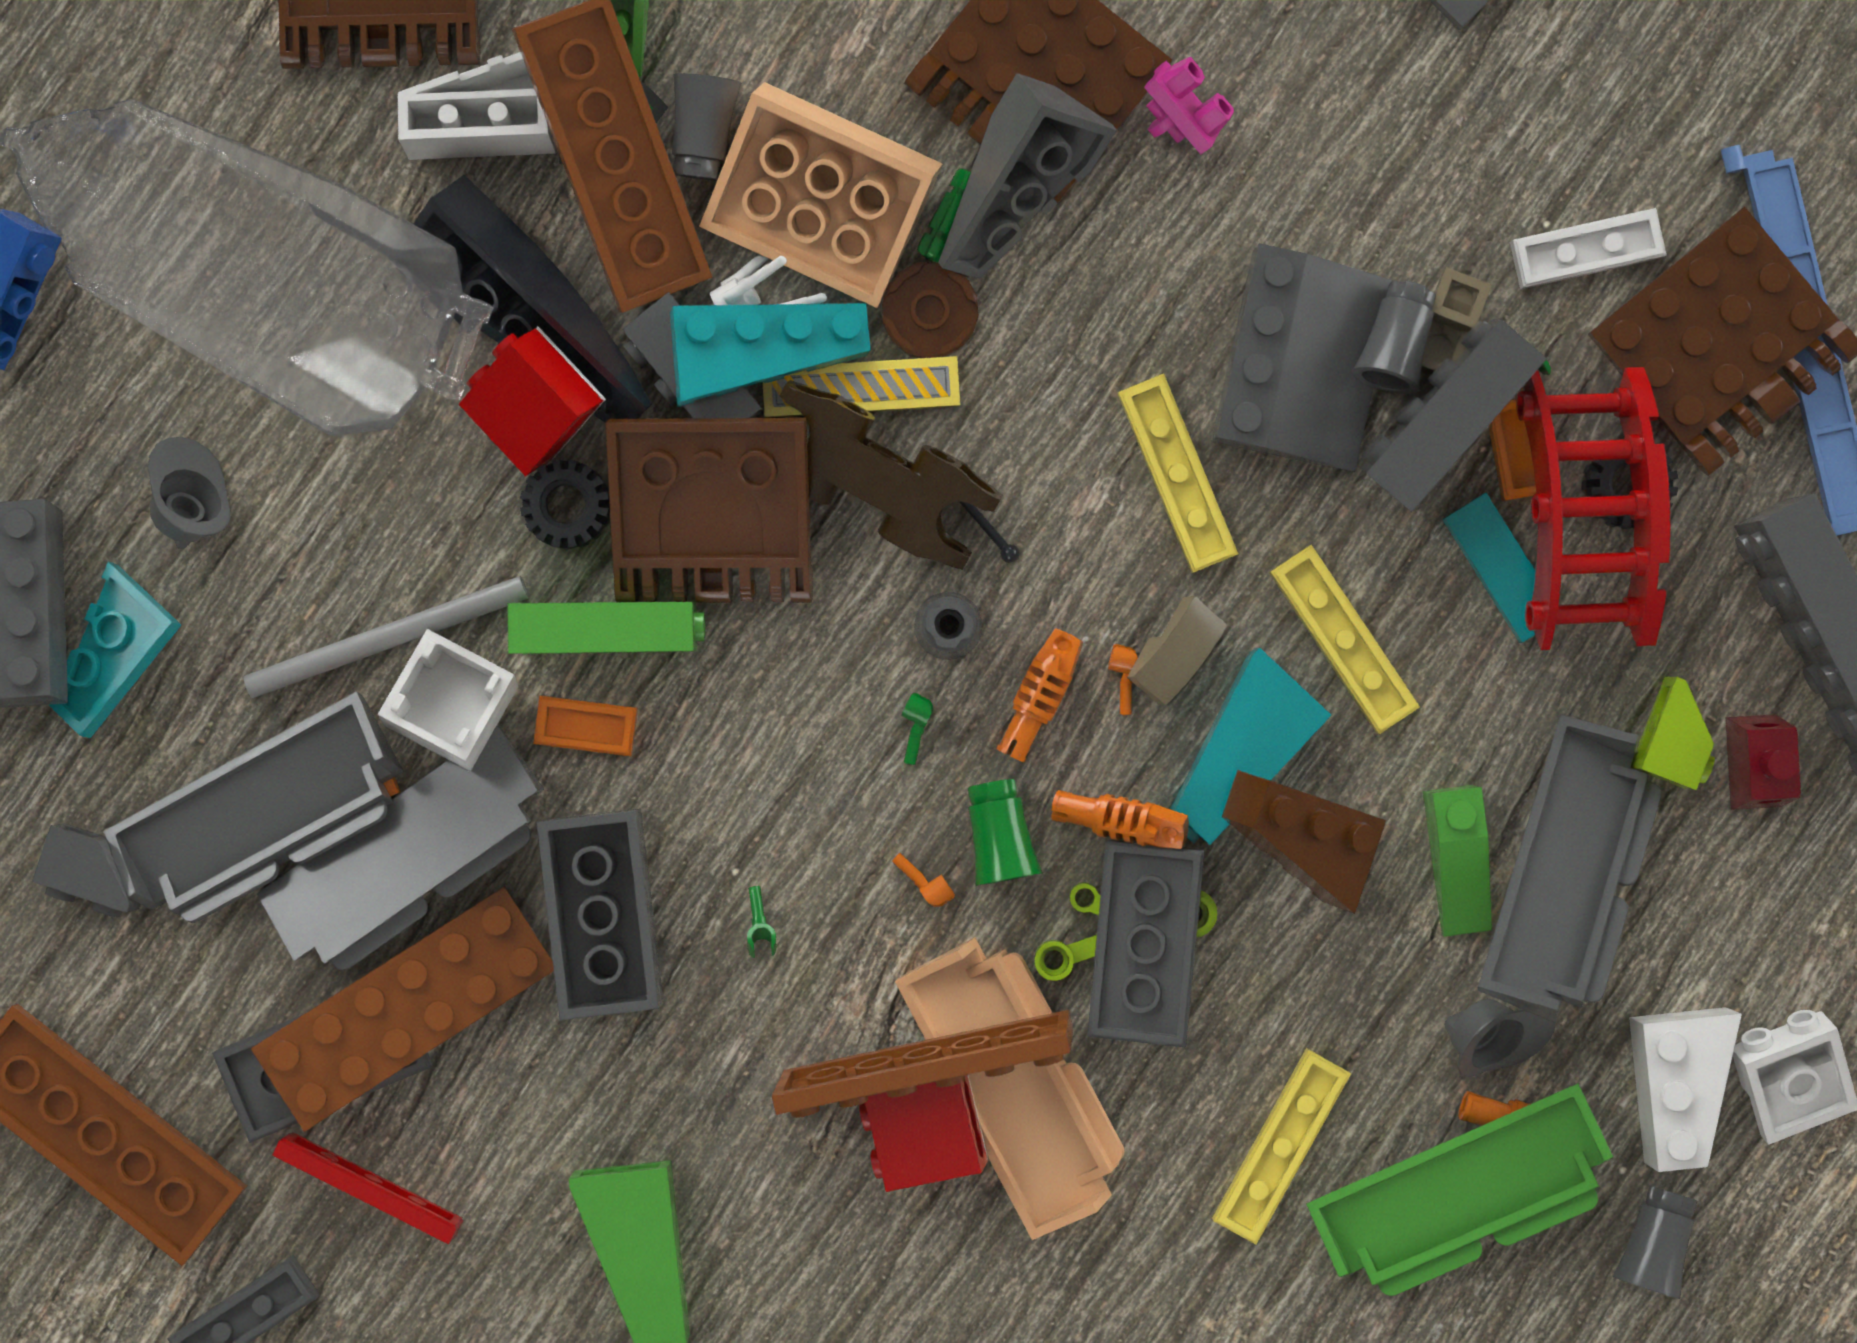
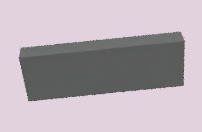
[167,1255,320,1343]

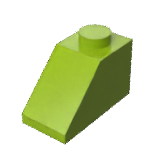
[1631,677,1715,790]

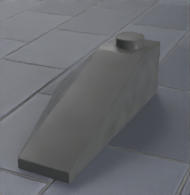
[939,73,1117,279]

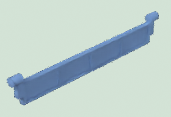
[1721,145,1857,536]

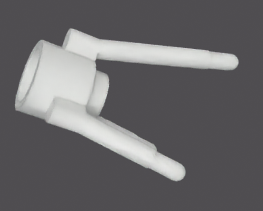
[710,254,827,305]

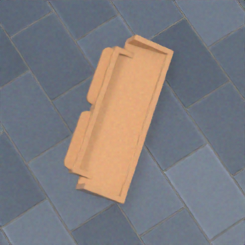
[895,937,1124,1240]

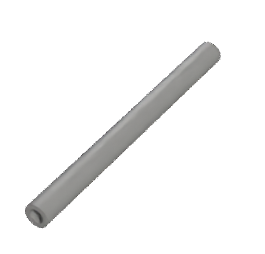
[243,576,529,698]

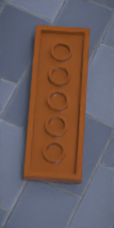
[511,0,713,313]
[250,886,554,1132]
[0,1004,247,1266]
[772,1010,1073,1118]

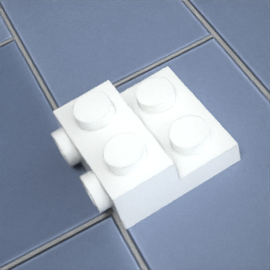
[1733,1010,1857,1145]

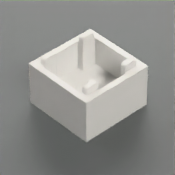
[378,629,519,771]

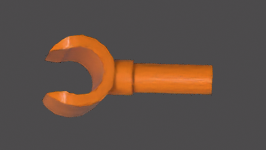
[1108,644,1138,715]
[892,853,955,907]

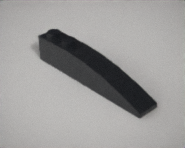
[390,175,652,423]

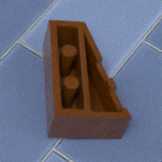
[1222,770,1386,914]

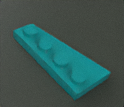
[670,303,871,407]

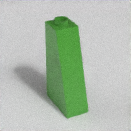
[508,602,706,654]
[569,1160,690,1343]

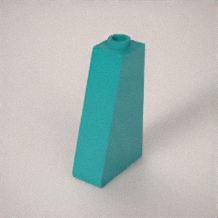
[1170,647,1331,845]

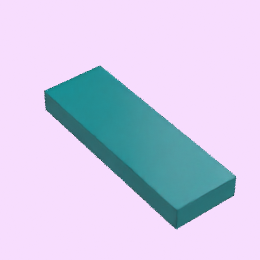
[1442,492,1536,643]

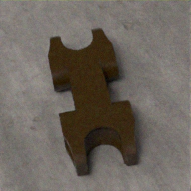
[779,380,1003,570]

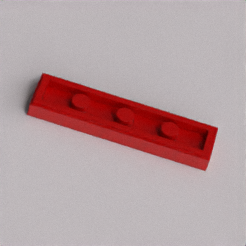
[272,1132,464,1245]

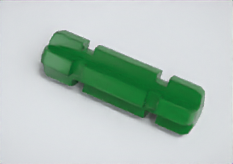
[917,168,971,263]

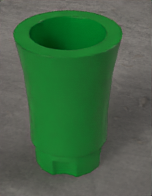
[968,779,1043,886]

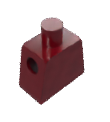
[1725,714,1801,810]

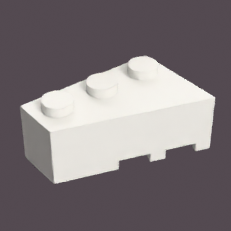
[398,52,556,160]
[1629,1007,1742,1172]

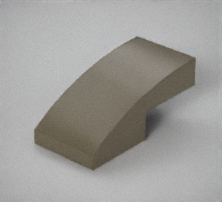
[1421,267,1492,375]
[1127,596,1227,706]

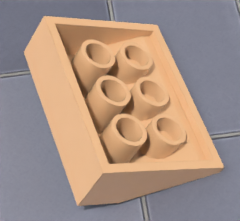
[699,82,943,308]

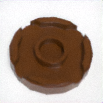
[882,262,979,358]

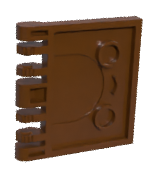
[278,0,480,69]
[904,0,1173,206]
[1588,207,1857,476]
[605,418,813,603]

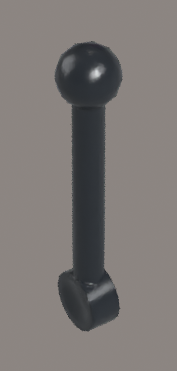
[959,502,1020,563]

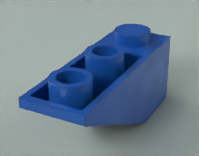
[0,209,62,370]

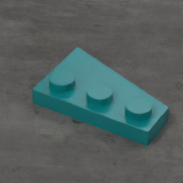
[49,562,181,738]

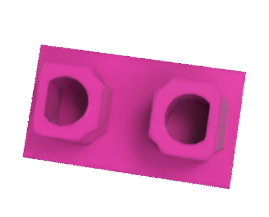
[1144,57,1234,155]

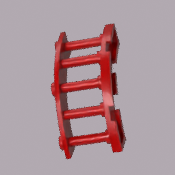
[1516,367,1670,650]

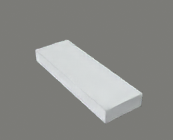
[1510,208,1667,290]

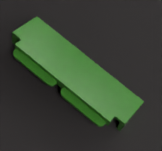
[1306,1084,1613,1296]

